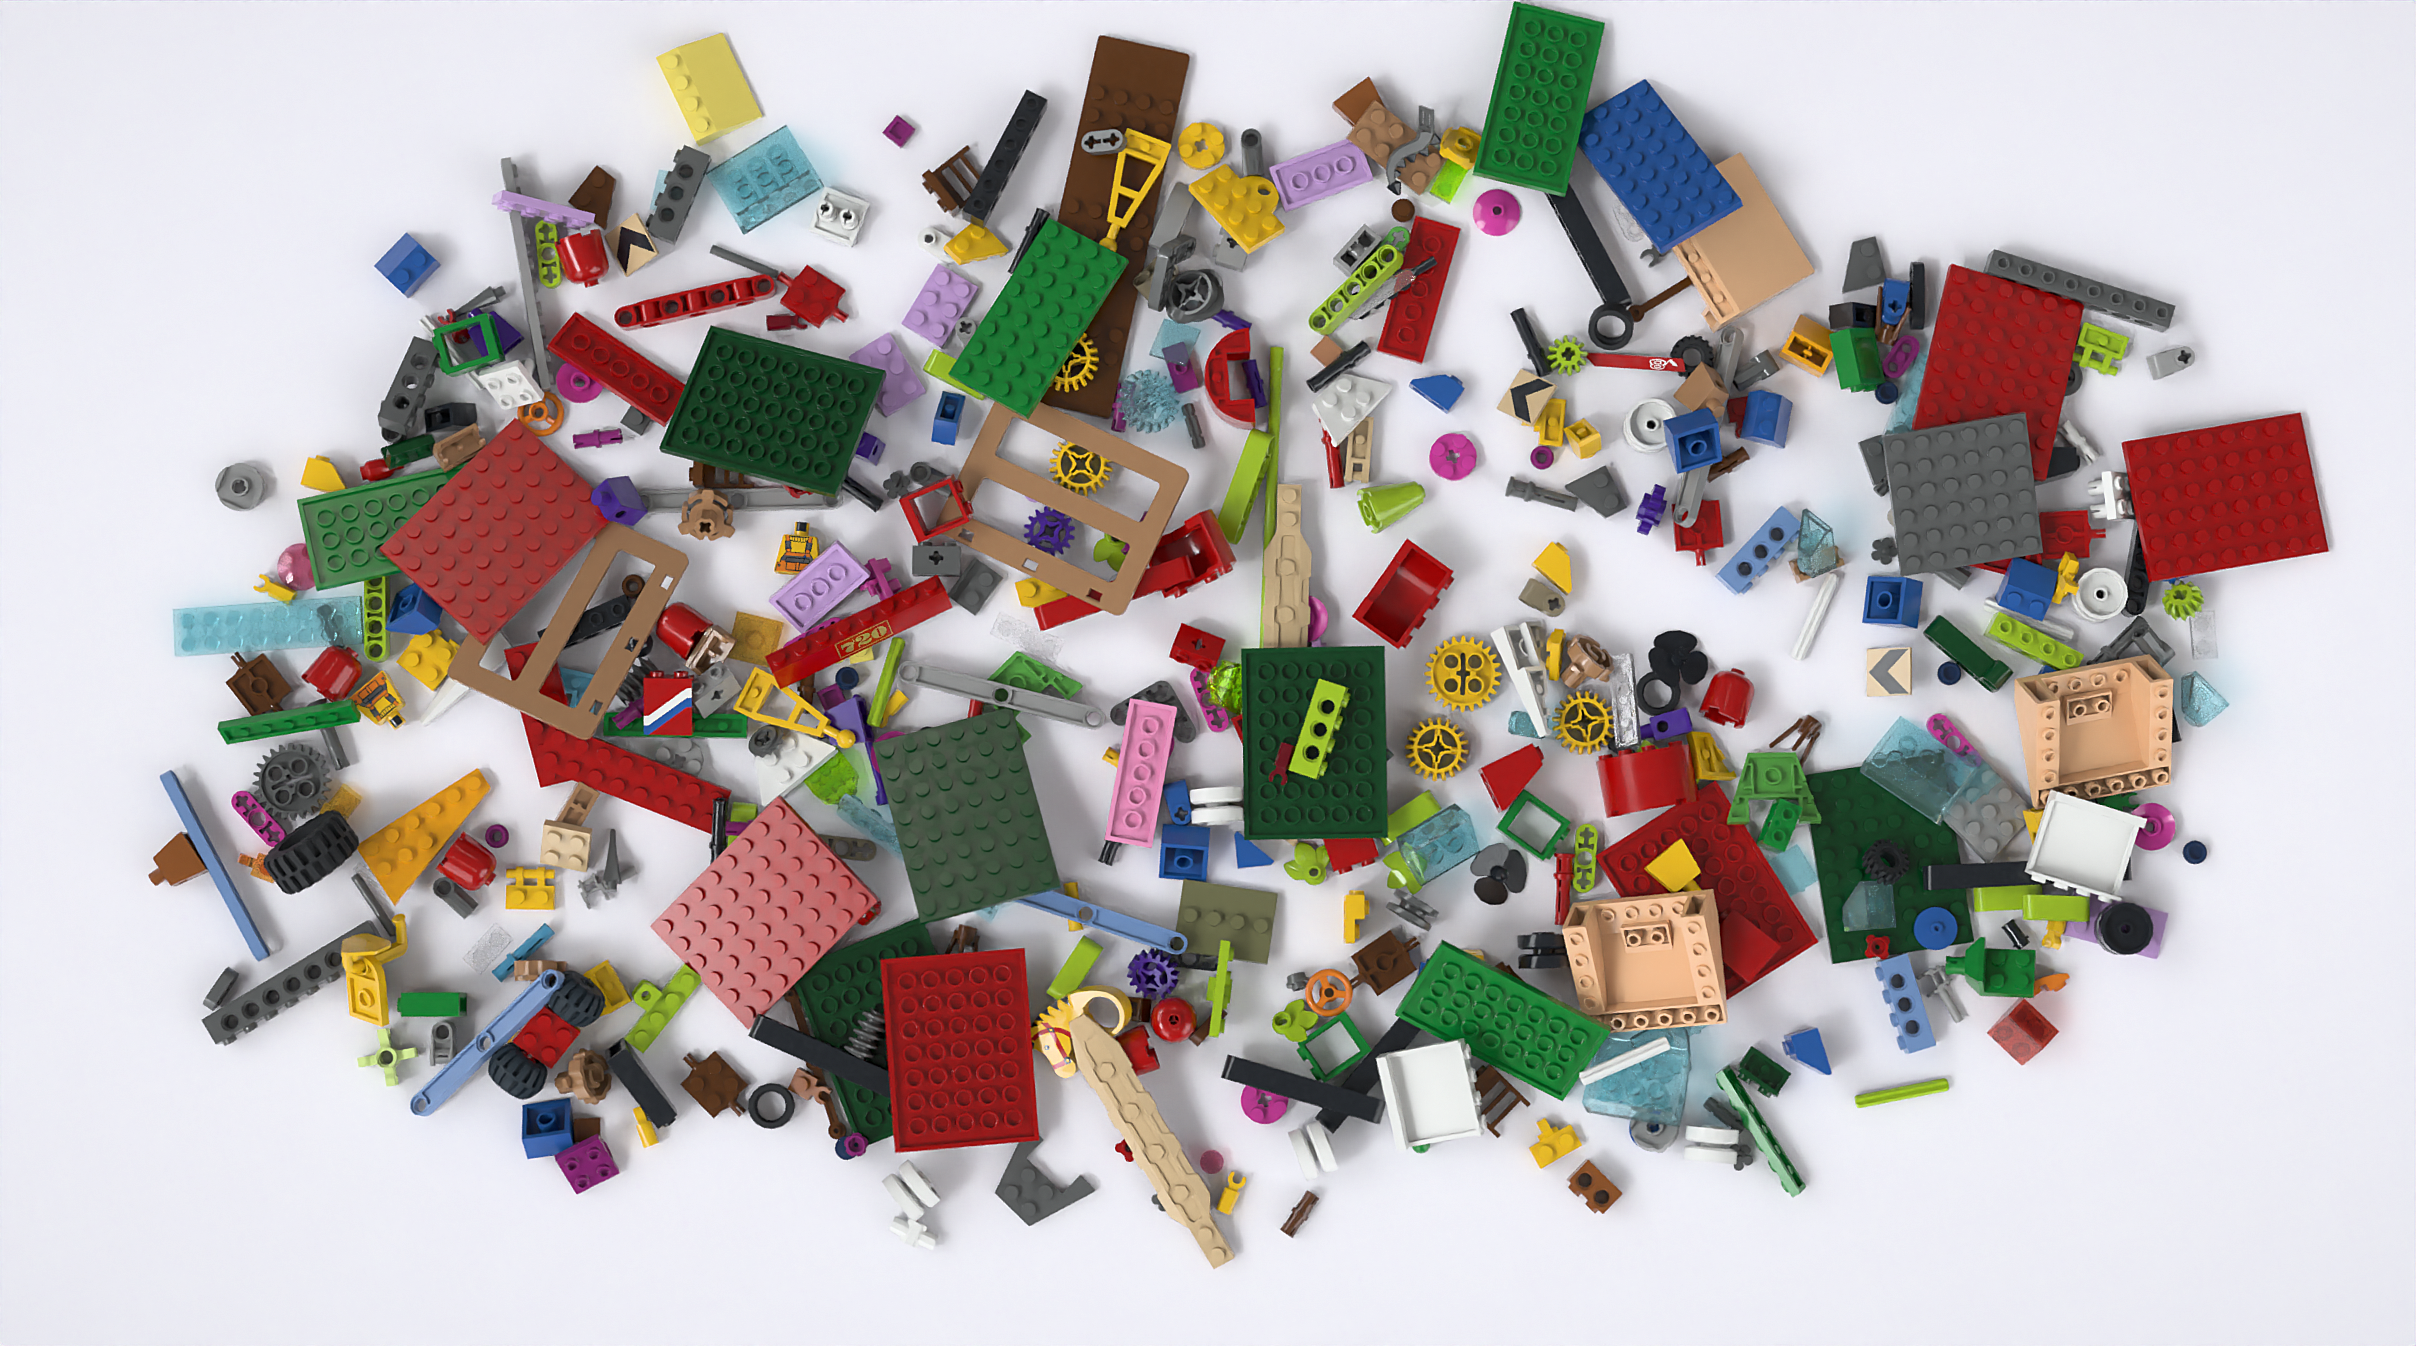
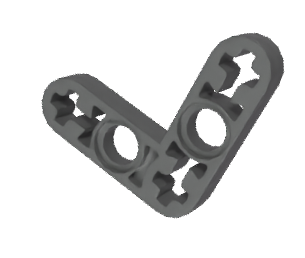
[1148,234,1197,312]
[1110,680,1196,743]

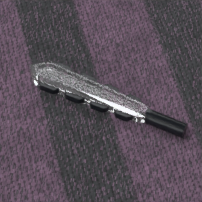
[1348,256,1438,320]

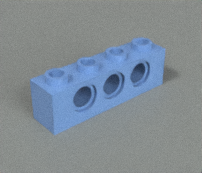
[1715,506,1803,596]
[1875,953,1936,1054]

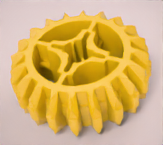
[1049,333,1099,392]
[1049,441,1113,497]
[1552,691,1616,755]
[1405,717,1469,782]

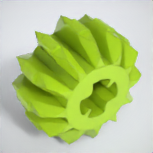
[1547,335,1588,376]
[2162,580,2204,621]

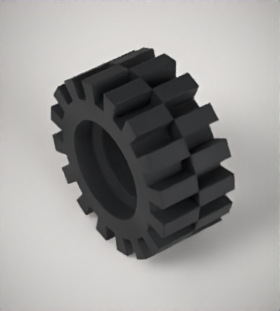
[1670,335,1714,379]
[1862,839,1909,886]

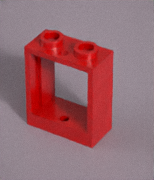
[899,474,974,543]

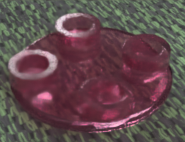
[277,543,315,591]

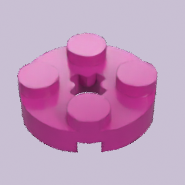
[1429,433,1477,481]
[1241,1086,1289,1124]

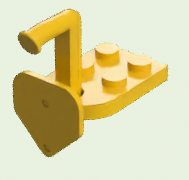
[341,914,408,1027]

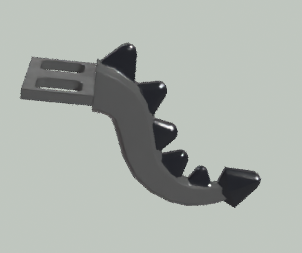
[1386,105,1442,196]

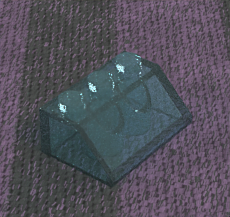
[1396,803,1480,886]

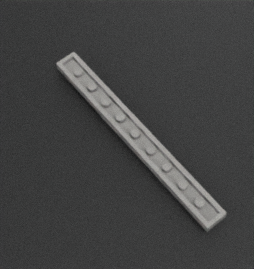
[501,157,554,392]

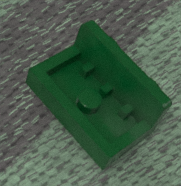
[380,434,435,470]
[1735,1046,1792,1098]

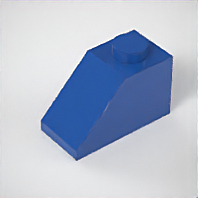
[1409,374,1465,414]
[931,391,966,446]

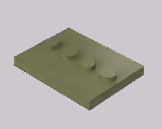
[1173,879,1278,965]

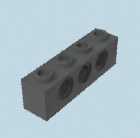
[645,145,712,246]
[377,336,441,435]

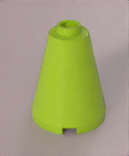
[1357,481,1426,534]

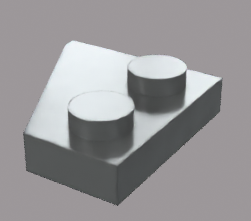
[1858,427,1905,486]
[1564,465,1627,519]

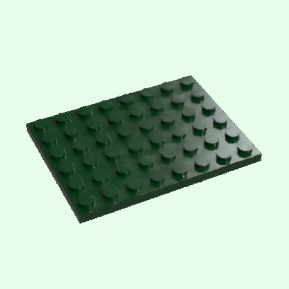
[659,325,887,499]
[1241,646,1388,840]
[873,708,1061,925]
[1805,754,1974,964]
[795,918,938,1146]

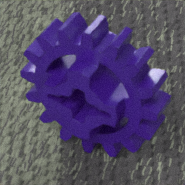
[1635,484,1667,536]
[1024,506,1075,557]
[1127,948,1180,1000]

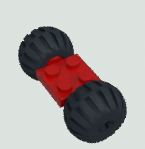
[488,970,605,1100]

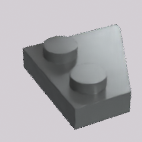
[1842,236,1886,294]

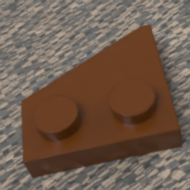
[568,165,617,231]

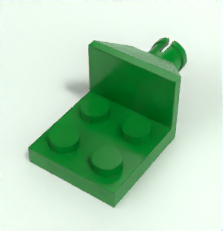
[1945,937,2036,998]

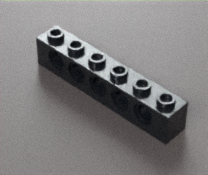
[962,89,1048,229]

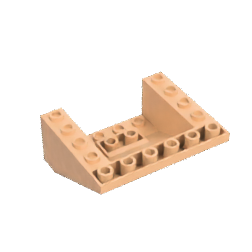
[1672,152,1815,333]
[2014,654,2173,810]
[1562,889,1728,1033]

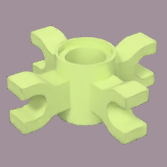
[357,1028,419,1087]

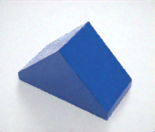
[1234,831,1274,869]

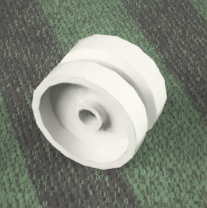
[1623,398,1677,454]
[2069,568,2128,622]
[1190,787,1244,825]
[1287,1120,1338,1181]
[1683,1124,1739,1164]
[882,1159,941,1222]

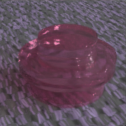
[1200,1150,1224,1174]

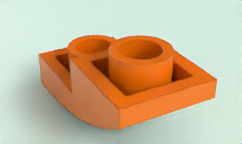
[2034,973,2070,996]

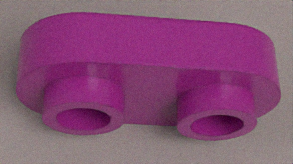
[1882,335,1920,379]

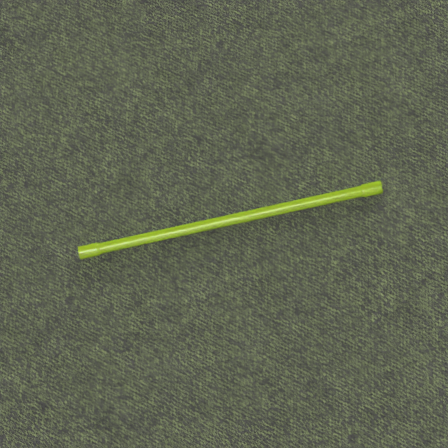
[1259,347,1284,648]

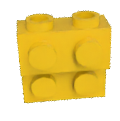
[396,628,460,692]
[1343,890,1369,944]

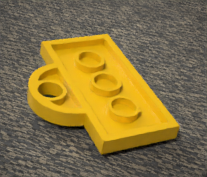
[1188,163,1285,254]

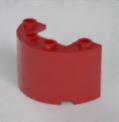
[1204,328,1256,430]
[1149,509,1237,598]
[1352,539,1455,650]
[1596,740,1700,818]

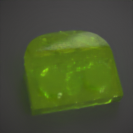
[1206,660,1242,715]
[803,746,859,806]

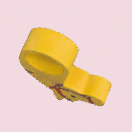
[1031,985,1132,1078]

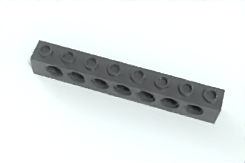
[1983,249,2175,333]
[201,920,382,1046]

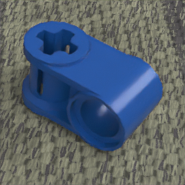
[1881,277,1910,325]
[1163,779,1192,826]

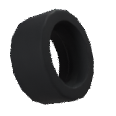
[1588,303,1634,351]
[1634,672,1681,716]
[748,1083,795,1129]

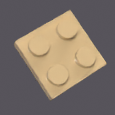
[540,819,593,872]

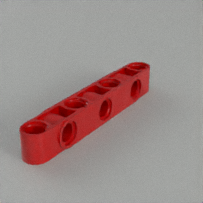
[614,274,777,331]

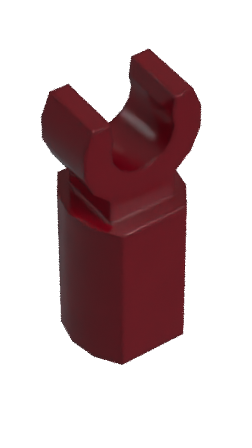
[766,314,808,331]
[1269,742,1296,785]

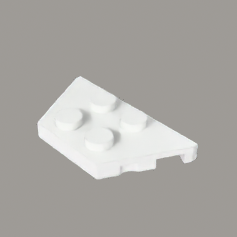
[1312,373,1392,447]
[755,730,838,809]

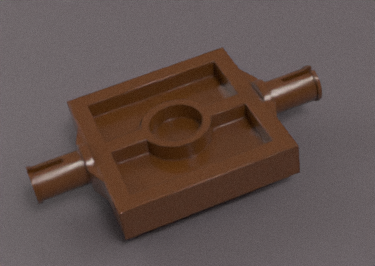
[225,652,294,716]
[1350,930,1420,996]
[680,1051,748,1119]

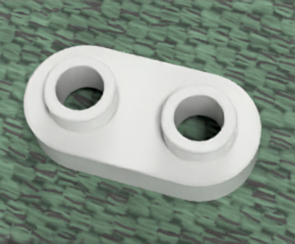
[917,228,956,264]

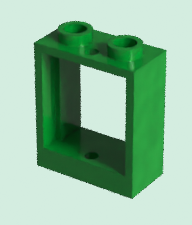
[432,313,506,378]
[1829,328,1885,393]
[1495,789,1571,862]
[1756,798,1803,854]
[397,992,467,1017]
[1296,1011,1372,1083]

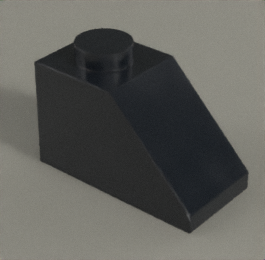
[1828,302,1877,331]
[424,402,477,433]

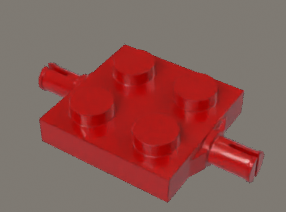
[777,265,849,329]
[1671,499,1724,566]
[2039,510,2106,560]

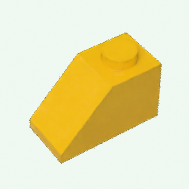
[1563,418,1602,460]
[300,455,348,493]
[1531,541,1572,596]

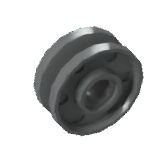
[1386,888,1439,932]

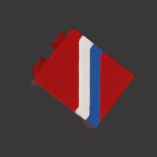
[644,670,695,736]

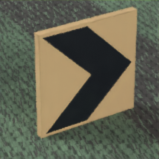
[604,212,660,277]
[1496,369,1558,426]
[1867,647,1912,697]

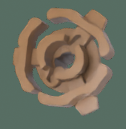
[678,488,735,541]
[1560,634,1615,689]
[514,960,567,1005]
[554,1048,612,1105]

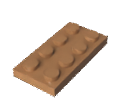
[1346,100,1448,195]

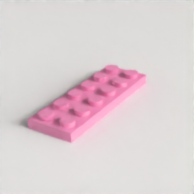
[1104,698,1177,848]

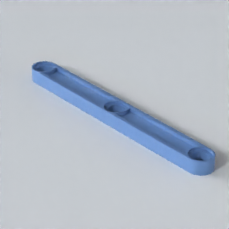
[160,770,270,962]
[1015,891,1188,954]
[410,969,565,1117]

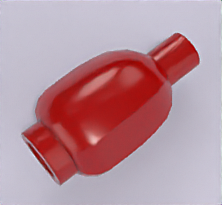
[360,458,404,482]

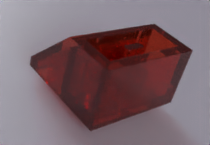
[1986,998,2059,1066]

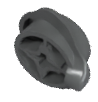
[1166,269,1224,324]

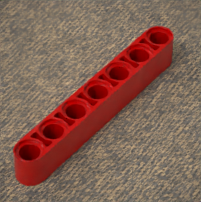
[1033,555,1196,631]

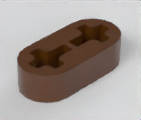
[1189,1009,1228,1047]

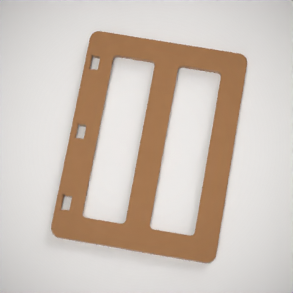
[936,401,1189,616]
[448,521,689,740]

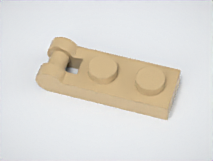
[1344,417,1374,484]

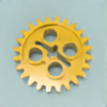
[1424,635,1502,713]

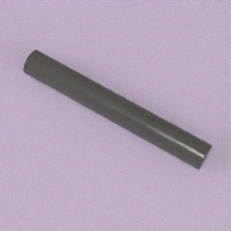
[710,245,779,279]
[351,873,396,937]

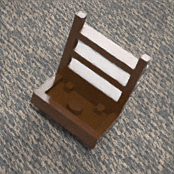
[922,145,980,217]
[689,461,753,489]
[1474,1064,1531,1138]

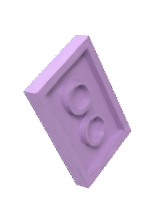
[901,264,979,349]
[849,332,926,418]

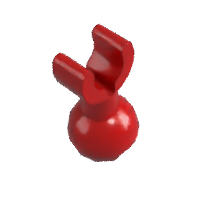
[437,308,470,344]

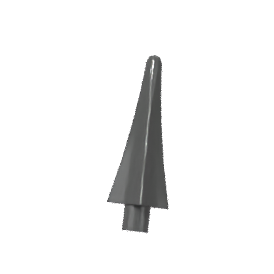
[446,286,506,320]
[603,829,622,893]

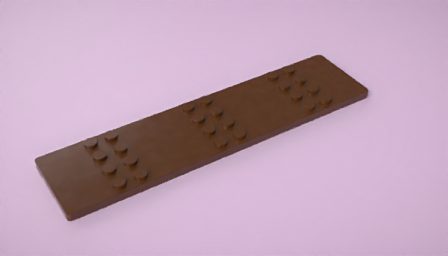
[1040,35,1190,419]

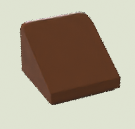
[1127,996,1152,1023]
[574,1117,601,1143]

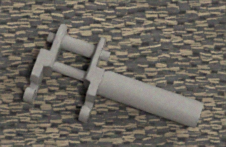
[577,865,638,910]
[1916,964,1964,1023]

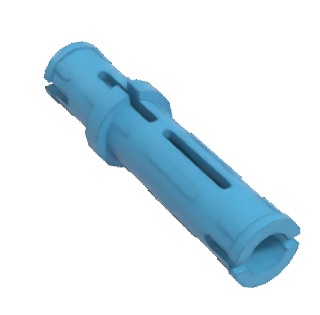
[491,923,555,983]

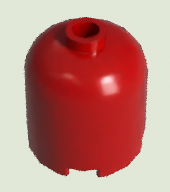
[554,229,609,288]
[655,602,714,661]
[301,646,363,702]
[1698,668,1755,729]
[436,831,497,891]
[1150,996,1198,1043]
[1113,1024,1160,1077]

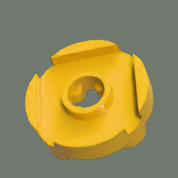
[1178,122,1225,170]
[1439,126,1481,170]

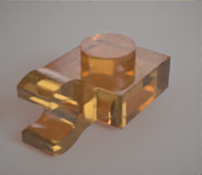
[237,853,275,884]

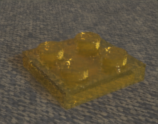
[727,611,784,668]

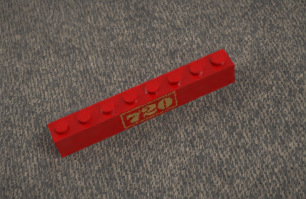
[764,575,953,689]

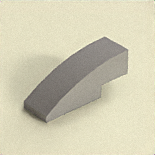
[1149,183,1195,250]

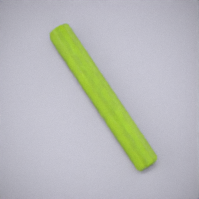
[866,637,906,727]
[1854,1078,1949,1108]

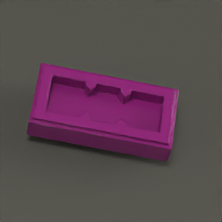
[1162,342,1199,395]

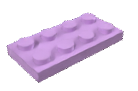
[1269,139,1374,213]
[491,190,595,230]
[769,539,871,634]
[2062,888,2169,959]

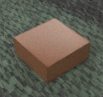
[1310,335,1343,367]

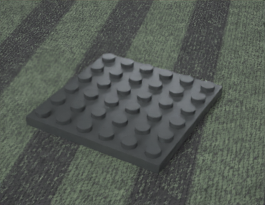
[1882,411,2043,577]

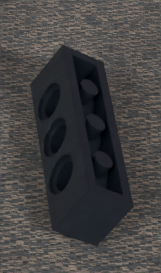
[537,594,633,651]

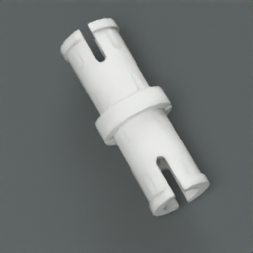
[2057,420,2100,465]

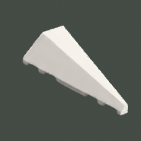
[1490,621,1552,737]
[420,630,513,726]

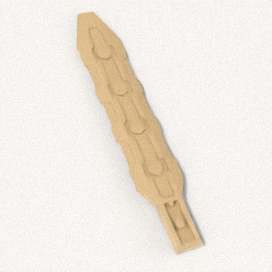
[1262,484,1312,648]
[1069,1013,1235,1269]

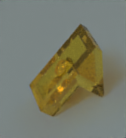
[319,783,364,821]

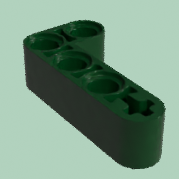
[1923,615,2014,693]

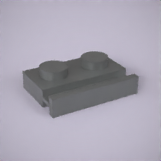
[948,557,1003,616]

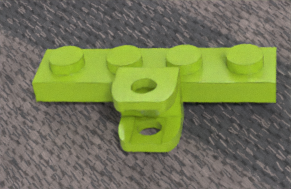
[1206,940,1234,1038]
[624,963,701,1054]

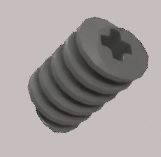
[616,657,659,706]
[844,1007,885,1061]

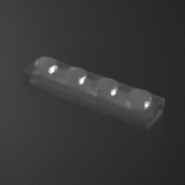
[1609,652,1642,750]

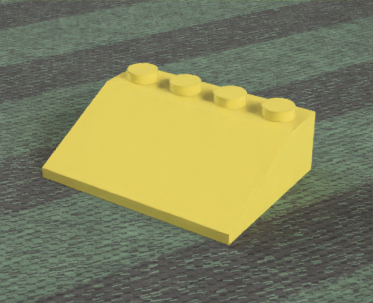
[656,33,763,147]

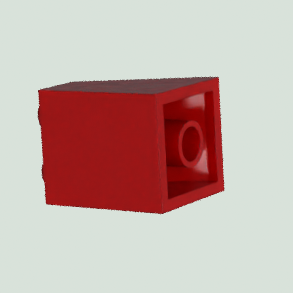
[1478,743,1545,813]
[1718,909,1781,983]

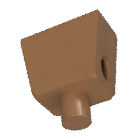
[1673,362,1729,418]

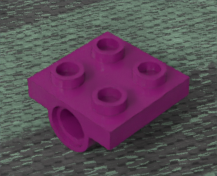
[554,1134,620,1194]

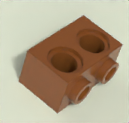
[1566,1159,1623,1214]

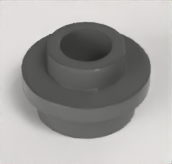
[1286,972,1309,991]

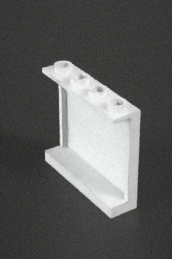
[2025,790,2147,904]
[1376,1038,1487,1152]

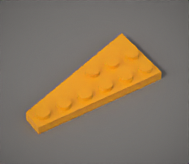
[357,768,491,906]

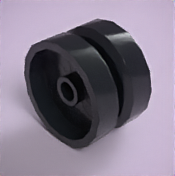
[2094,902,2153,955]
[1517,932,1571,969]

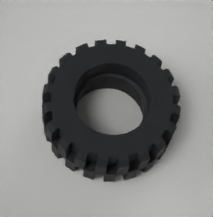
[264,810,359,895]

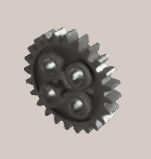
[252,743,332,821]

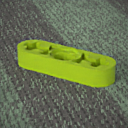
[535,220,562,289]
[1572,824,1598,893]

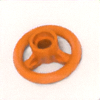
[517,391,564,437]
[1305,969,1353,1017]

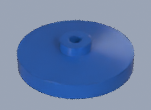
[1913,907,1957,950]

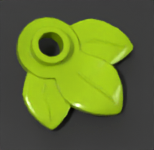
[1093,533,1128,572]
[1284,842,1330,886]
[1383,851,1427,895]
[1272,999,1319,1042]

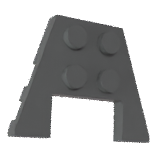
[995,1135,1096,1226]

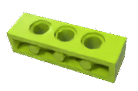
[1983,612,2084,671]
[1289,679,1350,779]

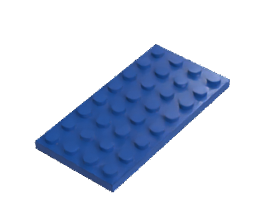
[1577,79,1743,254]

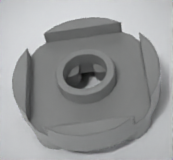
[215,463,265,511]
[655,738,704,777]
[1630,1104,1679,1153]

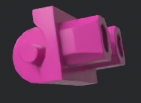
[859,558,902,601]

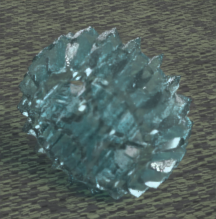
[1116,370,1180,434]

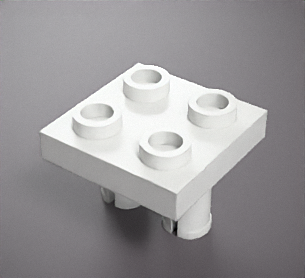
[808,186,869,248]
[478,358,545,411]
[2087,471,2135,521]

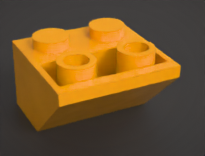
[1778,314,1835,378]

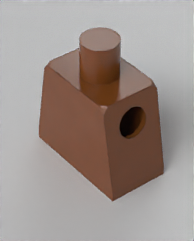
[1332,76,1385,128]
[148,832,209,886]

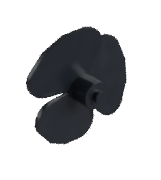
[1648,631,1708,687]
[1470,843,1527,905]

